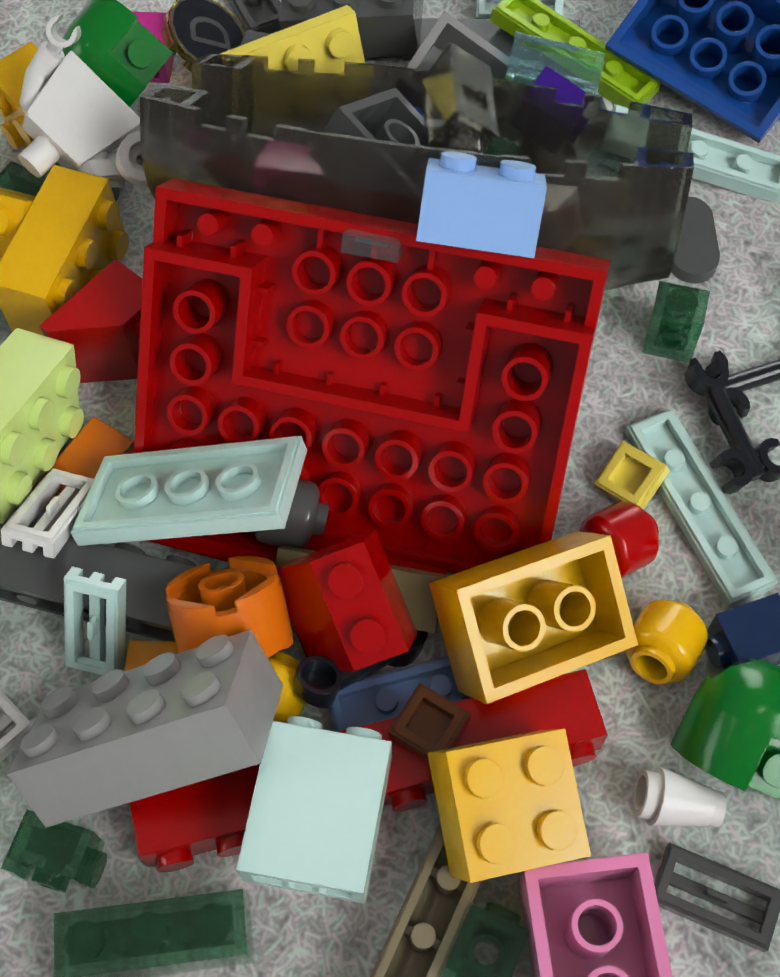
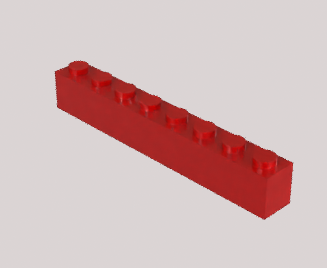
[130,669,608,872]

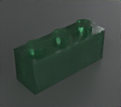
[54,889,255,977]

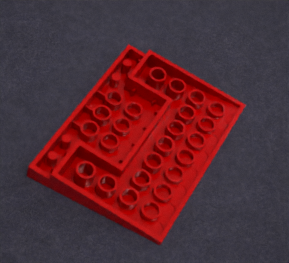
[134,178,611,573]

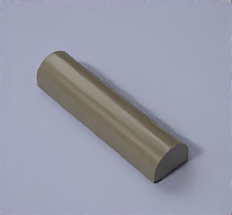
[370,823,481,977]

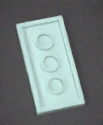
[70,436,307,546]

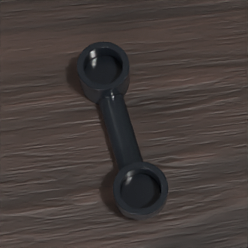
[293,630,428,709]

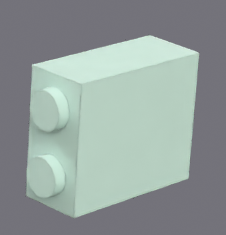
[236,716,392,904]

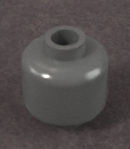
[253,479,329,548]

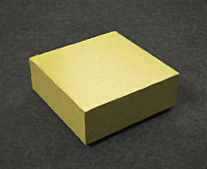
[594,440,670,510]

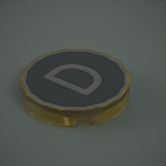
[162,0,245,80]

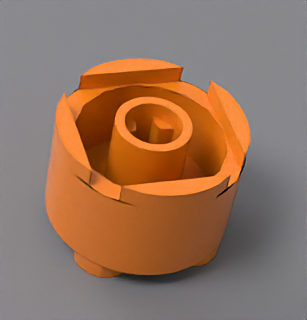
[166,556,294,658]

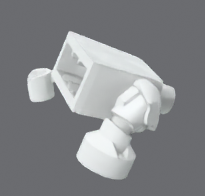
[18,14,169,188]

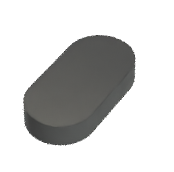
[663,196,720,284]

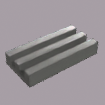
[654,842,780,952]

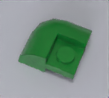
[62,0,173,107]
[670,658,780,800]

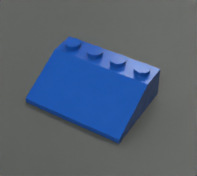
[605,0,780,143]

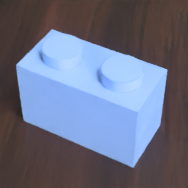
[416,151,547,258]

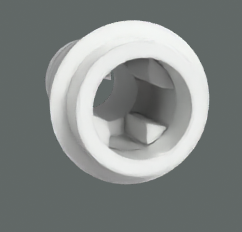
[632,767,727,828]

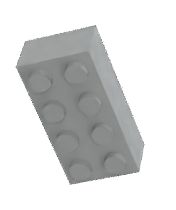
[7,629,283,828]

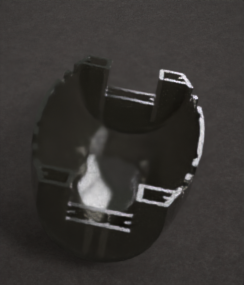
[140,53,694,291]

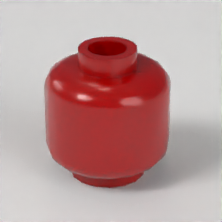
[579,501,659,579]

